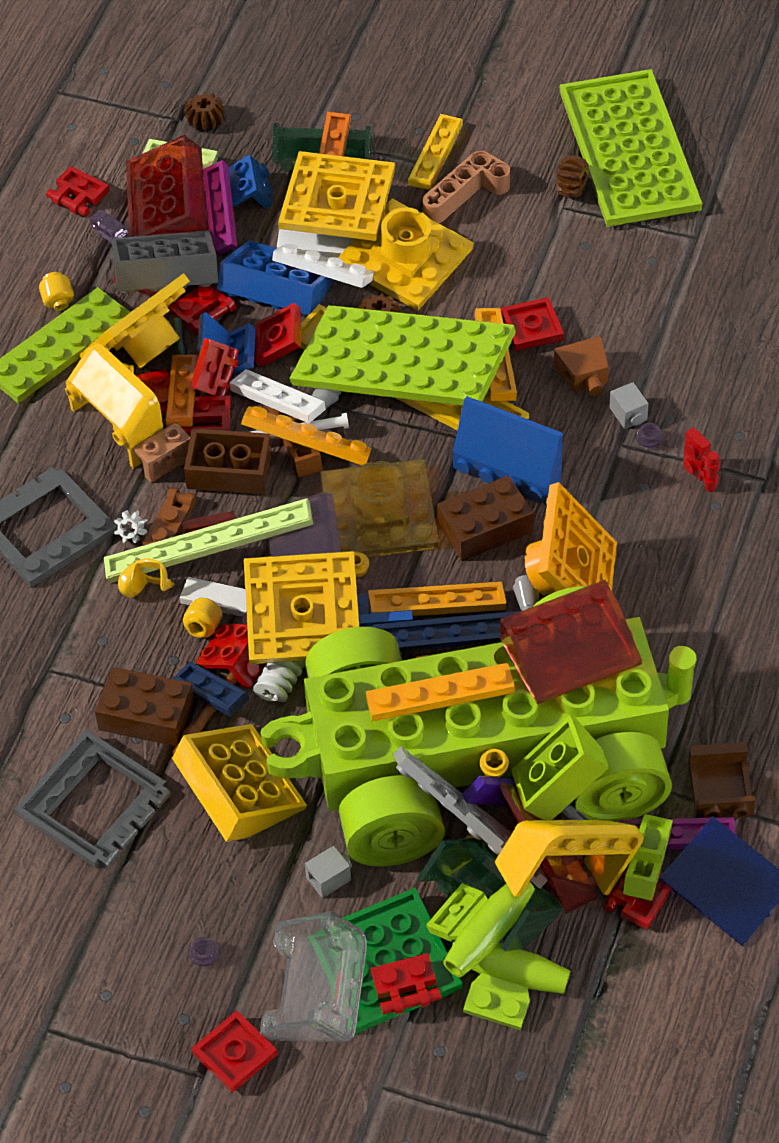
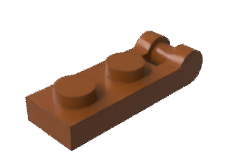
[142,487,197,546]

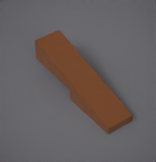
[266,406,323,478]

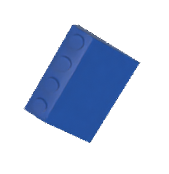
[217,240,334,316]
[453,396,563,505]

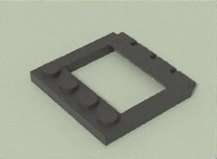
[0,467,118,588]
[14,730,172,869]

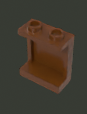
[688,742,755,819]

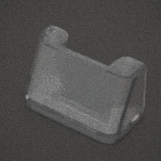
[260,911,367,1043]

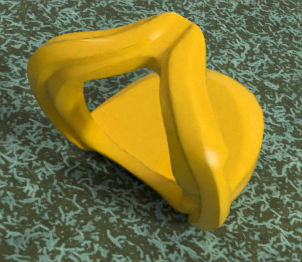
[118,558,175,598]

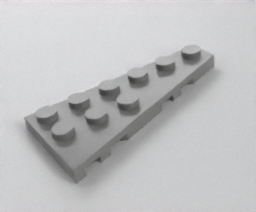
[393,746,548,889]

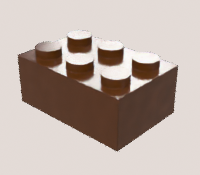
[184,428,272,494]
[437,475,533,561]
[95,667,195,746]

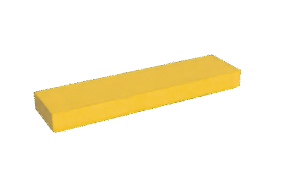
[408,114,463,190]

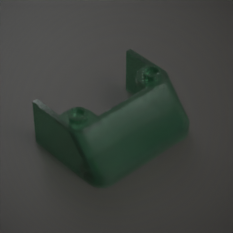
[272,123,375,171]
[417,838,563,951]

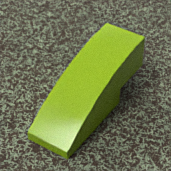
[623,814,673,901]

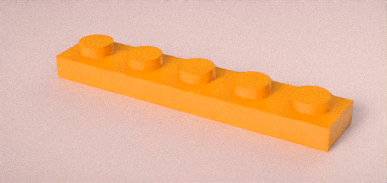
[475,308,517,401]
[241,406,372,466]
[367,582,507,616]
[366,663,515,722]

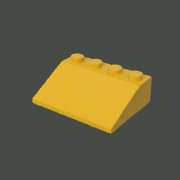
[172,724,307,842]

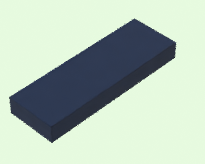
[172,661,250,717]

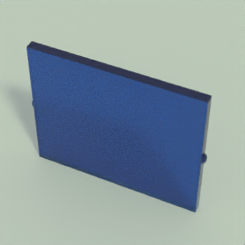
[659,816,779,947]

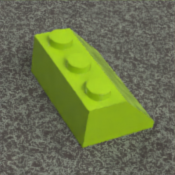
[511,714,609,820]

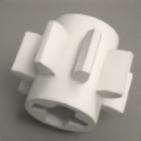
[114,510,148,543]

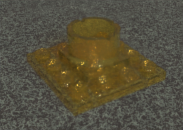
[320,459,439,557]

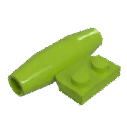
[426,881,535,977]
[452,940,571,1031]

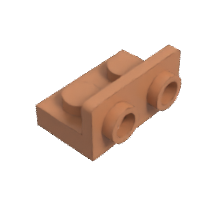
[134,423,190,483]

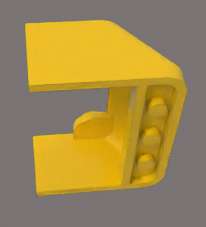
[65,342,164,469]
[495,820,644,897]

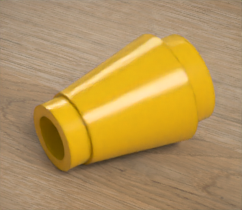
[480,749,509,778]

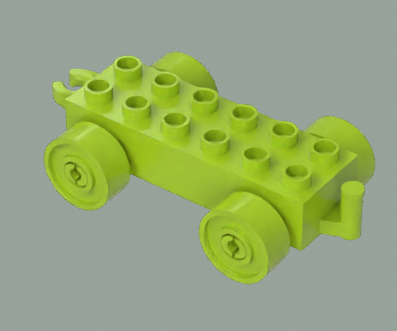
[261,586,696,866]

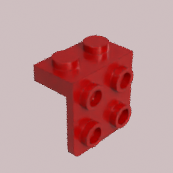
[196,624,266,688]

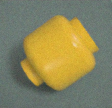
[39,272,75,311]
[183,598,223,638]

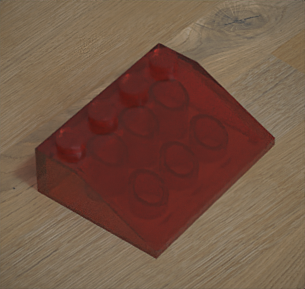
[126,135,207,237]
[500,580,642,704]
[499,783,598,914]

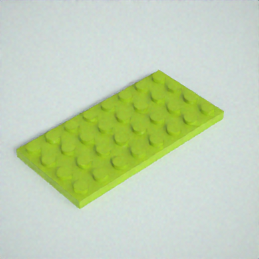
[560,69,702,227]
[290,305,516,406]

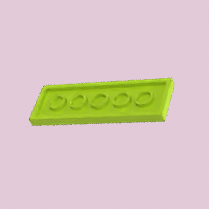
[0,287,130,404]

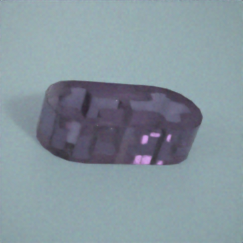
[89,210,130,242]

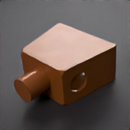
[554,336,609,397]

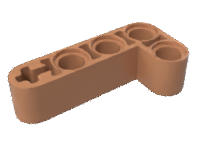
[423,151,510,224]

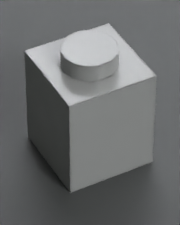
[610,382,648,429]
[305,846,352,898]

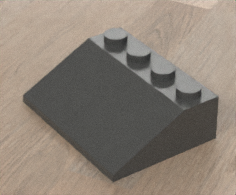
[111,230,218,294]

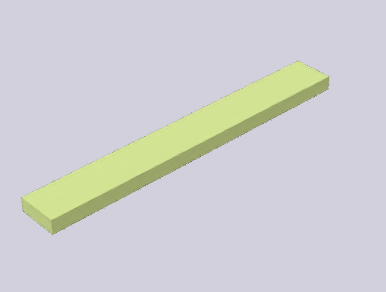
[104,498,314,584]

